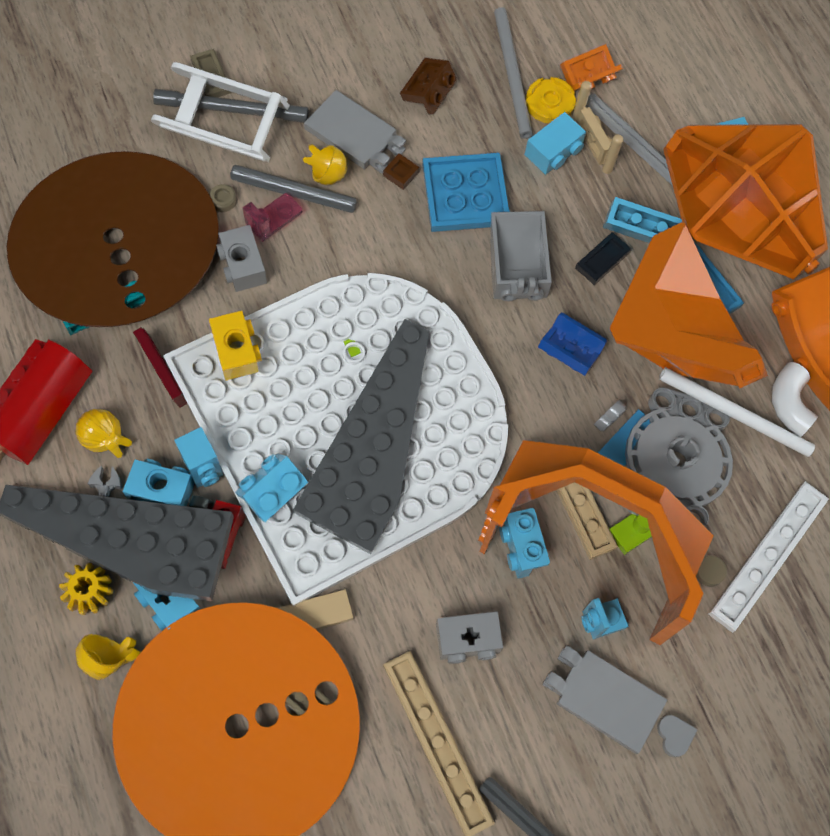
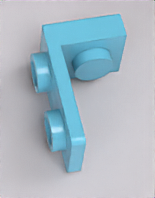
[581,598,629,640]

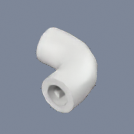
[772,362,818,437]

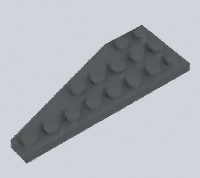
[293,319,430,554]

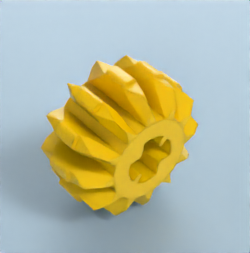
[59,563,113,615]

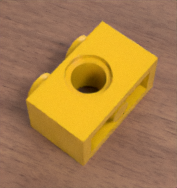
[209,311,262,381]

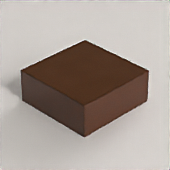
[383,153,419,190]

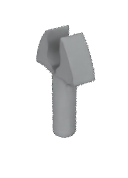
[88,466,122,497]

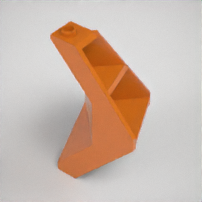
[663,124,828,280]
[610,221,768,389]

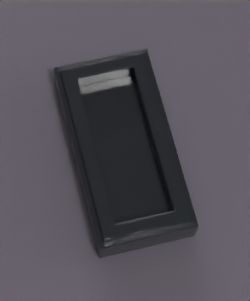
[575,232,631,286]

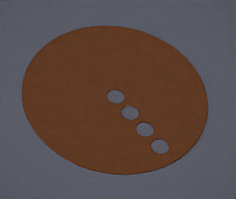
[7,151,219,327]

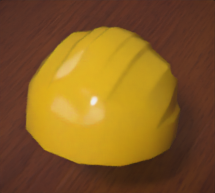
[302,144,347,185]
[75,409,132,458]
[75,634,140,680]

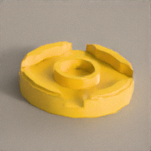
[526,77,576,123]

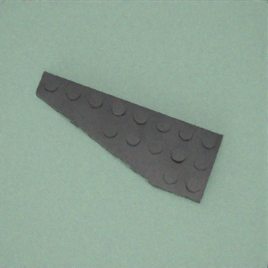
[0,485,234,601]

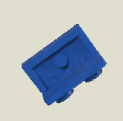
[538,312,607,376]

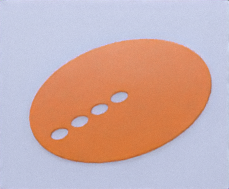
[112,603,360,836]

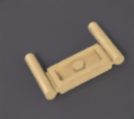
[572,81,623,174]

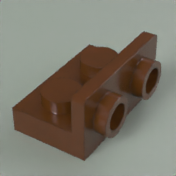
[400,58,457,115]

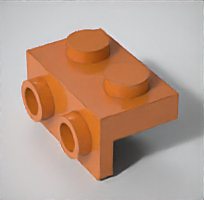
[560,44,623,91]

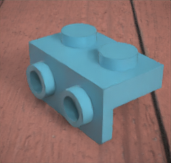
[235,453,308,522]
[499,508,550,579]

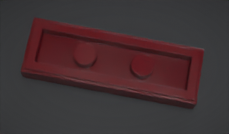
[133,327,187,408]

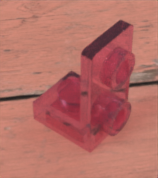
[243,193,303,242]

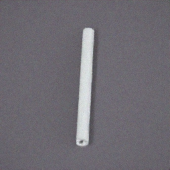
[659,367,815,457]

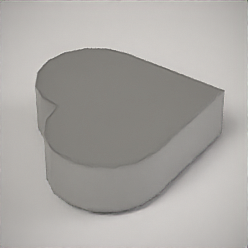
[594,400,627,432]
[657,715,698,757]

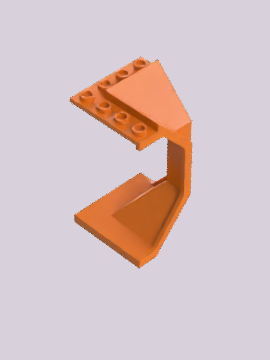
[478,440,714,645]

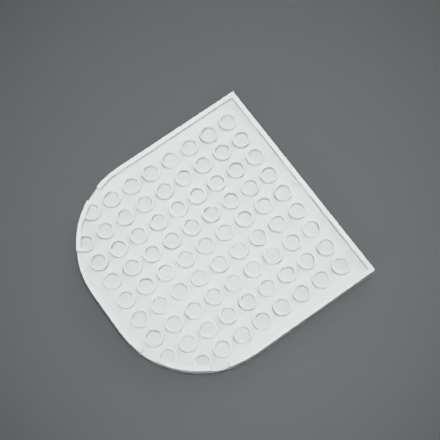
[163,273,508,606]

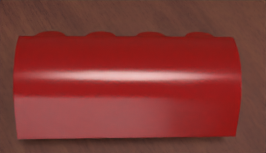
[0,339,93,465]

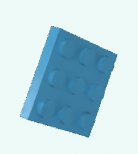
[422,153,509,232]

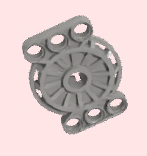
[625,387,733,526]

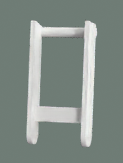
[151,62,290,162]

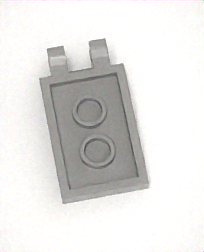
[304,90,406,174]
[542,646,667,754]

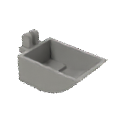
[490,211,552,301]

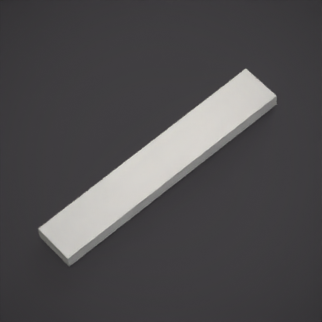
[708,481,829,633]

